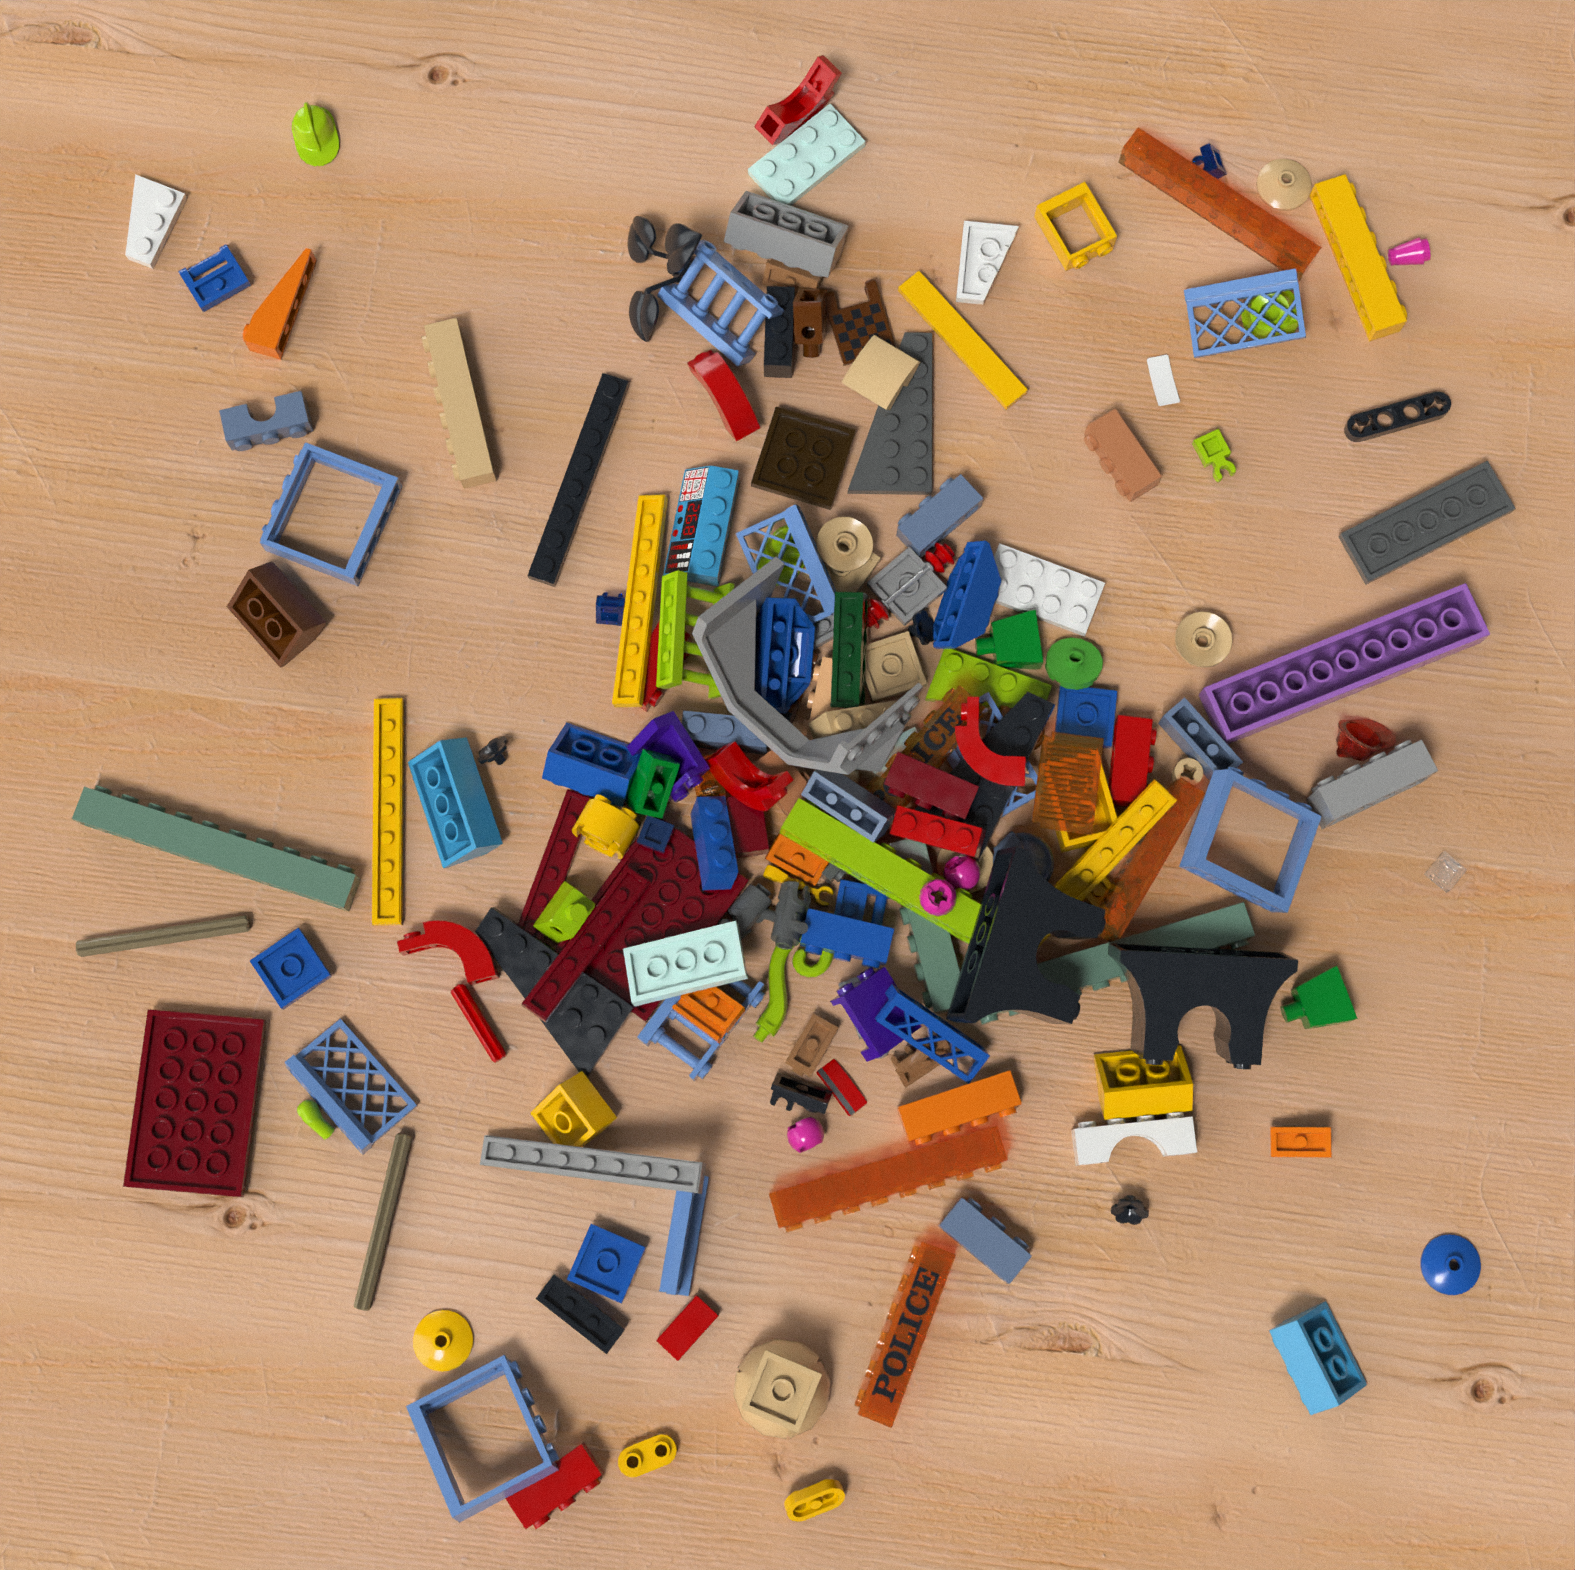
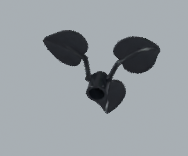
[627,216,702,342]

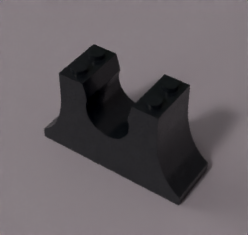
[946,846,1106,1024]
[1108,943,1298,1069]

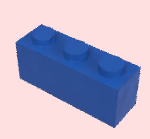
[690,796,739,890]
[800,908,894,969]

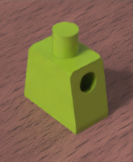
[533,881,596,943]

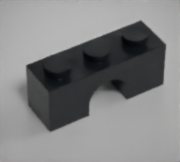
[764,286,795,378]

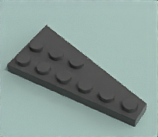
[847,332,932,495]

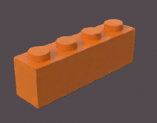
[897,1070,1022,1146]

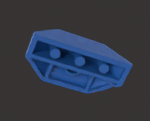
[933,541,1001,649]
[754,597,815,713]

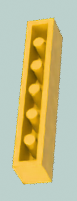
[1309,174,1407,342]

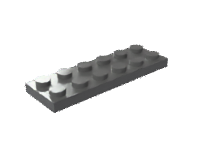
[1338,461,1516,585]

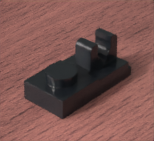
[770,1072,833,1114]

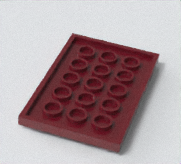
[555,817,749,1022]
[123,1009,266,1197]

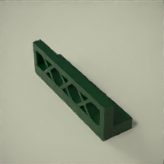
[831,592,869,708]

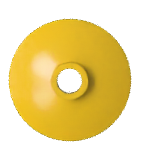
[413,1310,473,1372]

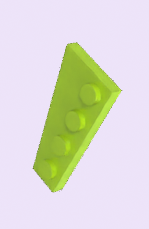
[925,649,1052,708]

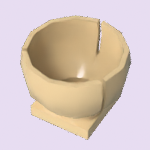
[733,1339,831,1439]

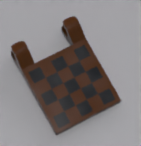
[827,279,896,366]

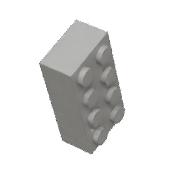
[724,191,849,278]
[1306,740,1438,830]

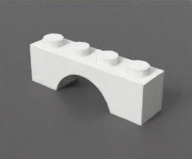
[1071,1112,1197,1166]

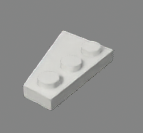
[125,174,187,269]
[956,221,1019,305]

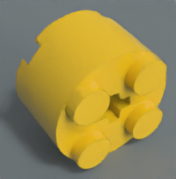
[572,794,639,859]

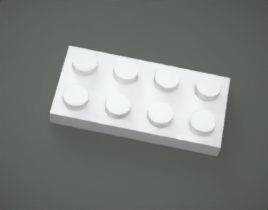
[994,543,1105,637]

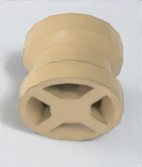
[1171,758,1203,791]

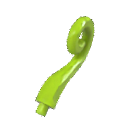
[753,934,834,1043]

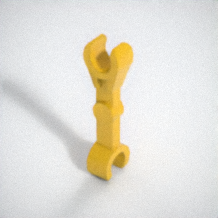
[763,865,833,907]

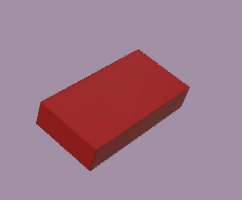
[656,1295,719,1361]

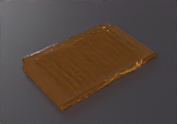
[1032,731,1104,835]

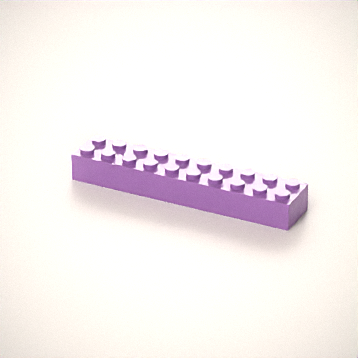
[1198,583,1490,745]

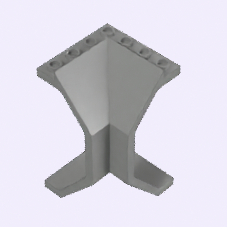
[692,557,923,775]

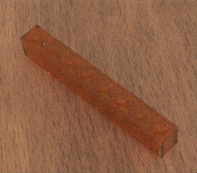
[1118,127,1321,282]
[769,1126,1008,1233]

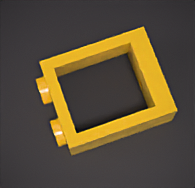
[1034,182,1117,271]

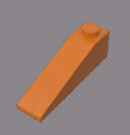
[243,248,317,360]

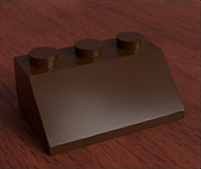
[227,561,326,668]

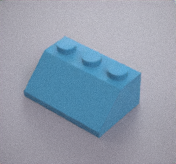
[1269,1301,1367,1415]

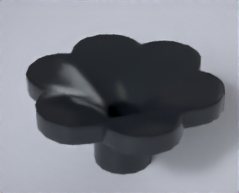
[908,610,934,645]
[478,736,508,765]
[1111,1195,1149,1225]

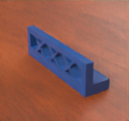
[875,984,990,1084]

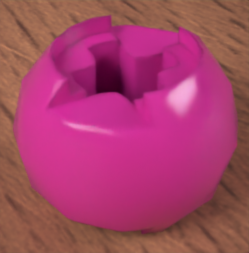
[943,856,981,890]
[919,879,957,916]
[787,1117,824,1153]

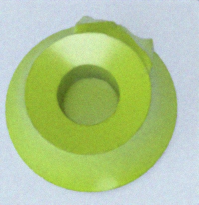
[1241,290,1304,339]

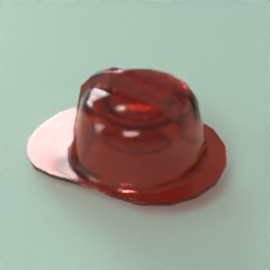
[1336,719,1396,761]

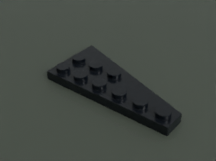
[914,692,1055,862]
[475,907,636,1078]

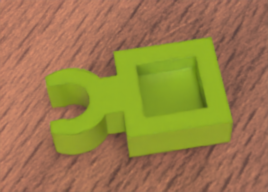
[1192,429,1236,482]

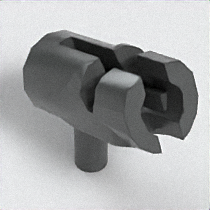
[771,881,811,950]
[717,883,775,940]

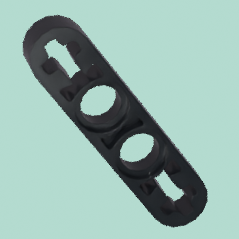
[1344,392,1451,442]

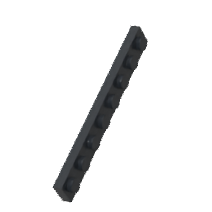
[527,373,629,587]

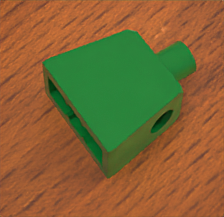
[975,610,1043,670]
[1280,966,1358,1029]

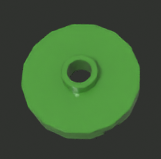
[1045,637,1103,690]

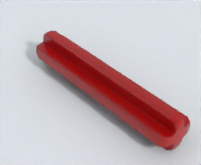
[451,984,507,1063]

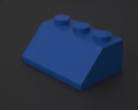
[542,722,641,807]

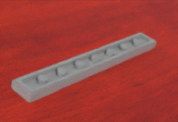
[480,1135,706,1194]

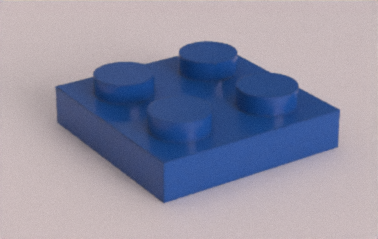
[1054,686,1117,749]
[250,928,332,1010]
[567,1224,646,1304]

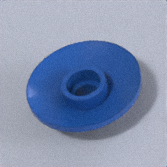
[1420,1235,1481,1295]

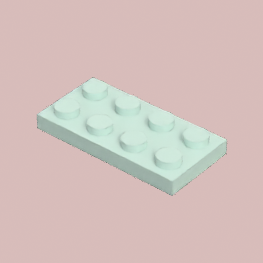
[748,104,866,206]
[623,921,748,1006]

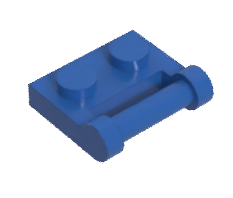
[178,244,251,312]
[834,880,890,926]

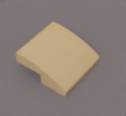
[841,335,920,410]

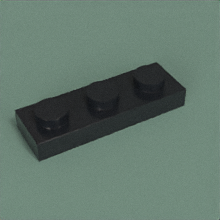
[535,1274,626,1354]

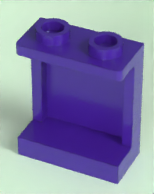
[627,711,710,803]
[830,967,922,1062]

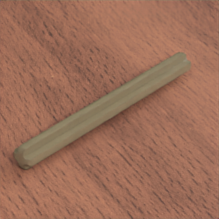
[76,915,250,957]
[354,1133,412,1311]

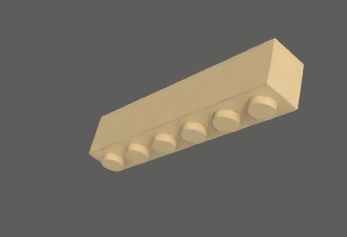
[421,318,496,489]

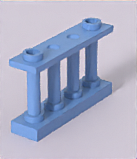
[657,240,784,366]
[637,980,765,1081]

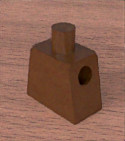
[793,289,827,358]

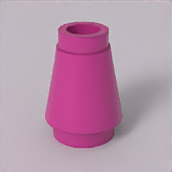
[1388,237,1431,266]

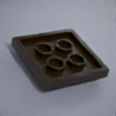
[751,407,856,510]

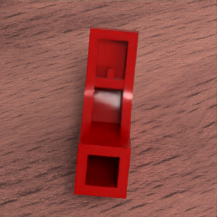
[754,55,842,145]
[687,350,760,442]
[955,696,1026,786]
[705,741,794,811]
[397,920,499,986]

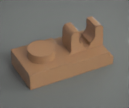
[762,259,821,296]
[785,1013,839,1077]
[891,1040,951,1088]

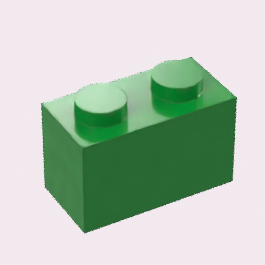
[626,749,680,819]

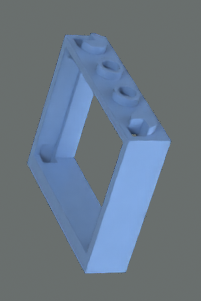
[260,442,403,586]
[1179,767,1322,913]
[406,1355,559,1522]

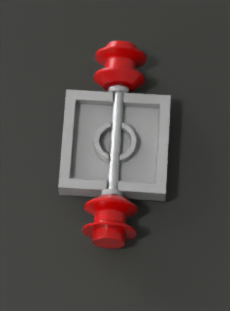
[867,542,955,629]

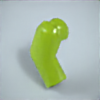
[297,1100,334,1140]

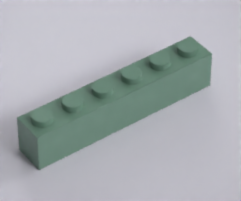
[889,839,960,1014]

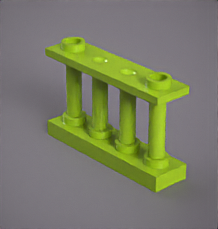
[656,571,734,699]

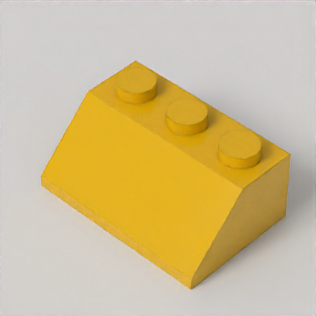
[1094,1046,1193,1120]

